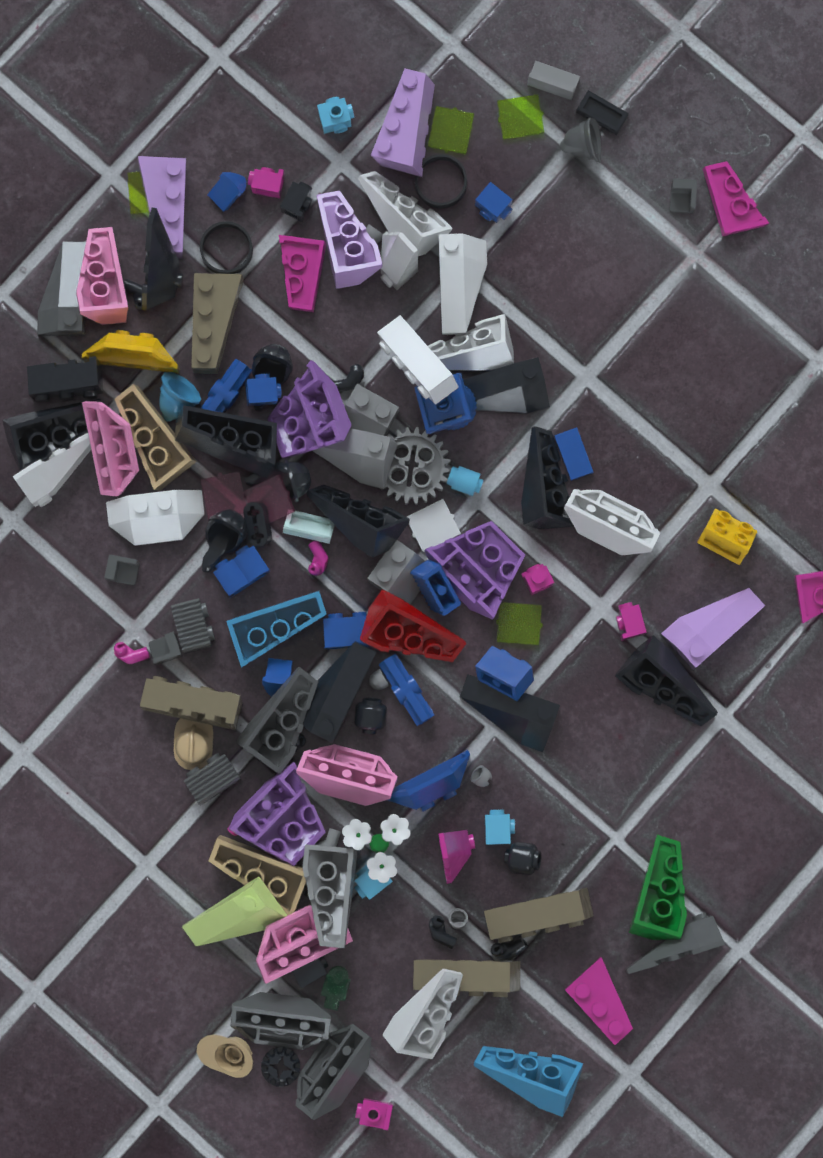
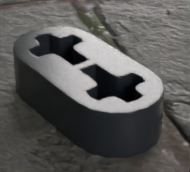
[243,501,272,547]

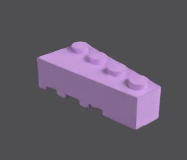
[371,68,435,177]
[138,156,186,259]

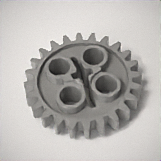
[380,427,451,505]

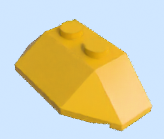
[82,330,180,374]

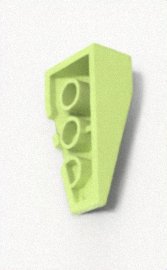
[182,876,288,946]

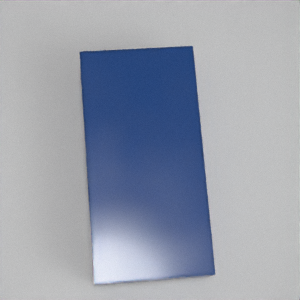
[554,427,593,481]

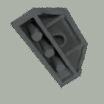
[230,992,331,1050]
[295,1024,372,1120]

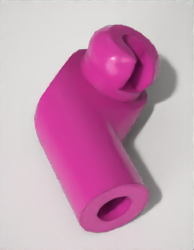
[308,541,329,576]
[114,642,150,664]

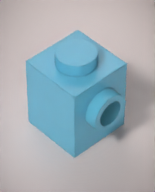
[485,810,515,845]
[354,865,393,900]

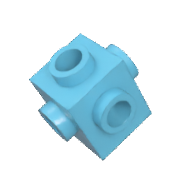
[317,97,355,134]

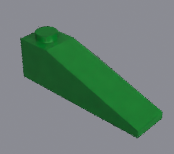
[629,835,687,940]

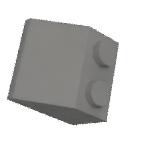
[344,384,399,436]
[367,540,425,604]

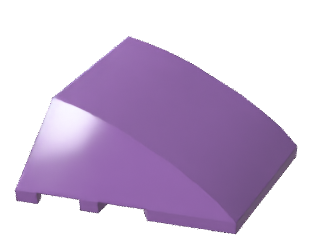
[267,360,351,459]
[424,521,525,620]
[229,762,326,866]

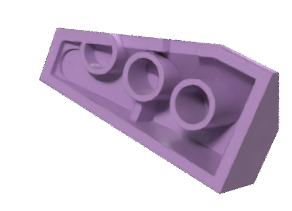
[316,191,382,289]
[661,588,765,670]

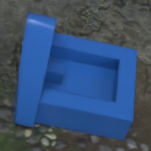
[207,172,246,212]
[262,658,293,697]

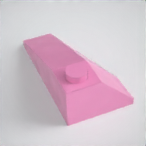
[76,227,128,325]

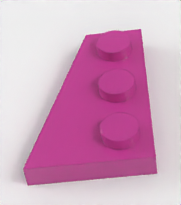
[703,161,769,236]
[279,235,326,312]
[794,571,823,623]
[565,957,633,1045]

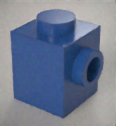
[475,182,513,223]
[245,374,281,406]

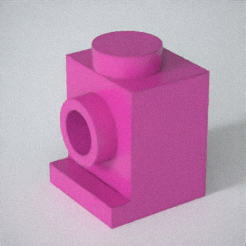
[248,167,285,198]
[521,564,554,596]
[616,602,647,641]
[355,1098,393,1130]

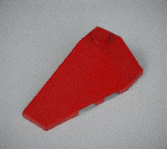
[360,589,467,662]

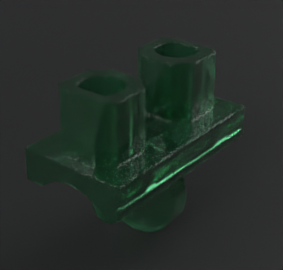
[321,966,351,1011]

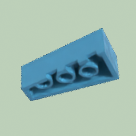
[226,591,327,668]

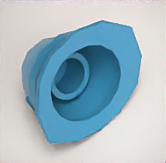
[159,372,201,421]

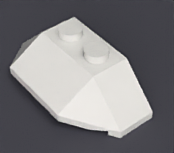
[564,489,660,555]
[106,490,205,546]

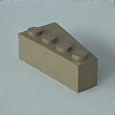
[191,273,244,374]
[140,676,243,730]
[484,888,594,943]
[413,959,521,997]

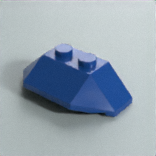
[386,750,470,812]

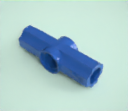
[200,359,252,413]
[378,654,435,726]

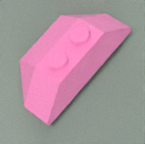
[82,401,139,496]
[296,744,397,806]
[256,905,353,984]

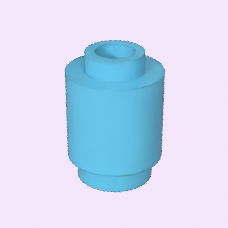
[447,466,484,496]

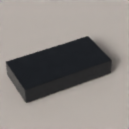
[576,90,629,136]

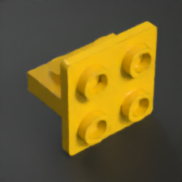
[697,509,757,565]

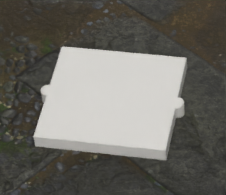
[407,499,461,553]

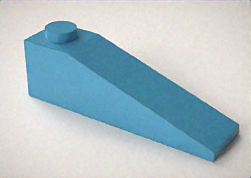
[474,1046,583,1117]

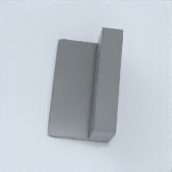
[527,61,580,101]

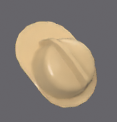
[174,718,213,770]
[197,1034,253,1078]

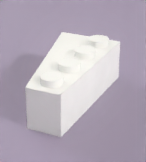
[377,315,459,405]

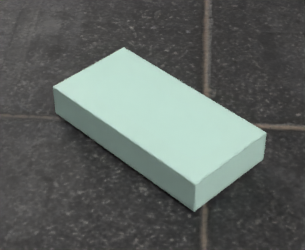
[283,509,335,544]

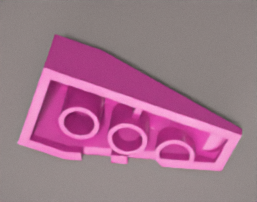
[438,830,475,884]

